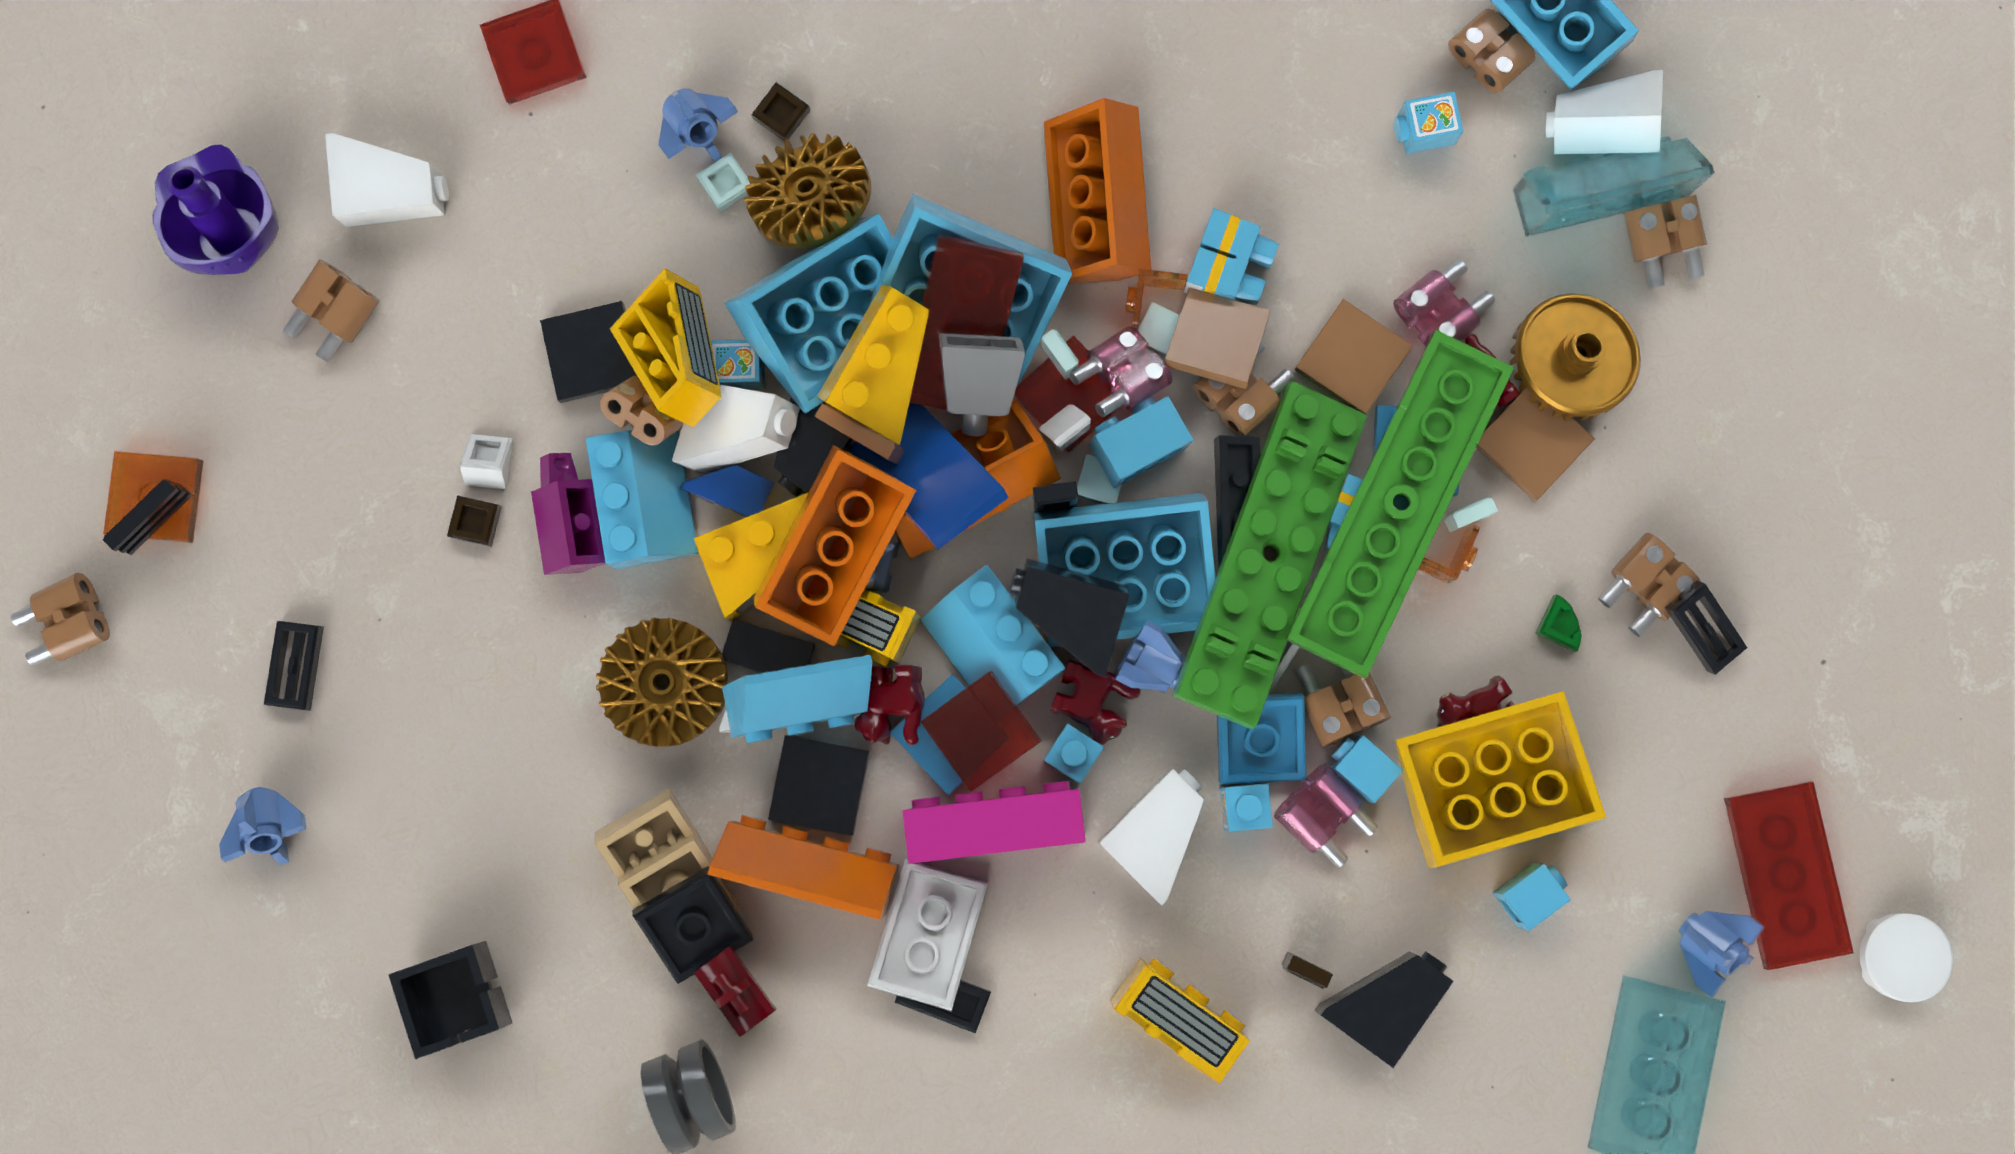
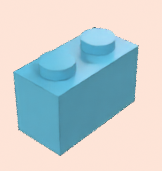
[1089,396,1194,488]

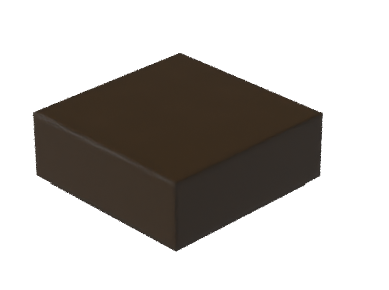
[751,82,811,141]
[447,495,502,547]
[1281,952,1333,989]

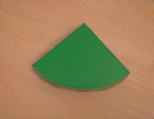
[1535,594,1582,652]

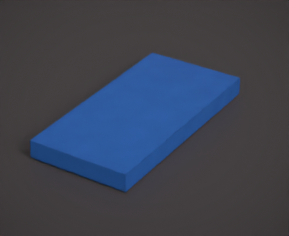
[848,399,1009,550]

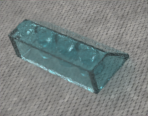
[1513,136,1715,237]
[1588,975,1726,1154]

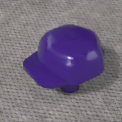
[152,144,279,275]

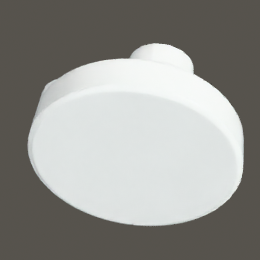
[1859,913,1953,1002]

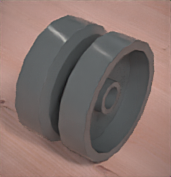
[640,1039,736,1154]

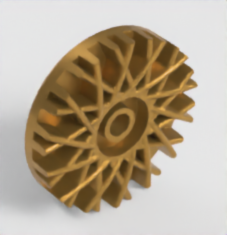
[744,133,871,248]
[1510,293,1641,421]
[596,617,729,747]

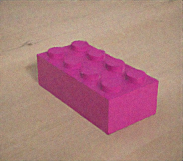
[902,781,1086,864]

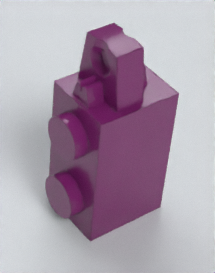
[531,452,606,575]

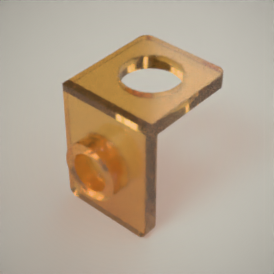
[1125,269,1188,333]
[1418,525,1480,584]

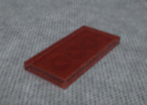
[910,234,1024,410]
[1724,781,1854,970]

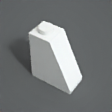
[1546,70,1663,154]
[325,133,449,227]
[672,384,800,474]
[1098,769,1204,906]

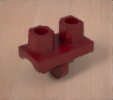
[694,946,777,1037]

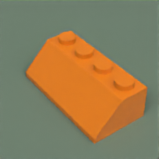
[1044,98,1152,284]
[895,399,1061,559]
[753,445,916,646]
[707,815,899,920]

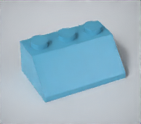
[1490,0,1639,90]
[586,430,699,569]
[920,565,1065,721]
[722,655,872,744]

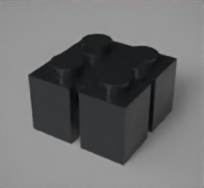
[388,941,513,1059]

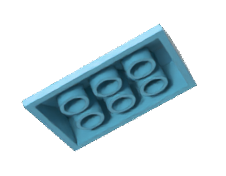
[869,194,1072,386]
[724,214,893,413]
[1033,493,1215,647]

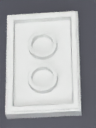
[867,859,988,1011]

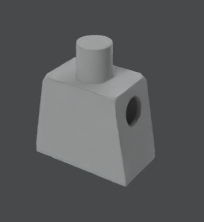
[939,333,1025,436]

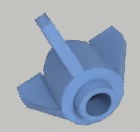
[659,89,738,162]
[1113,620,1185,693]
[219,787,306,865]
[1679,911,1765,997]

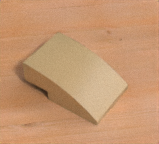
[595,788,739,910]

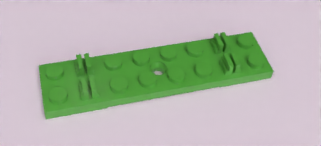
[1285,330,1514,678]
[1172,381,1367,729]

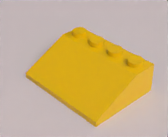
[1395,691,1607,869]

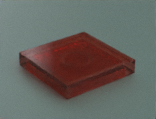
[480,0,587,105]
[1014,335,1123,455]
[920,670,1042,792]

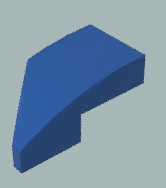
[680,465,774,518]

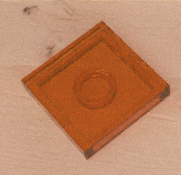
[103,451,203,543]

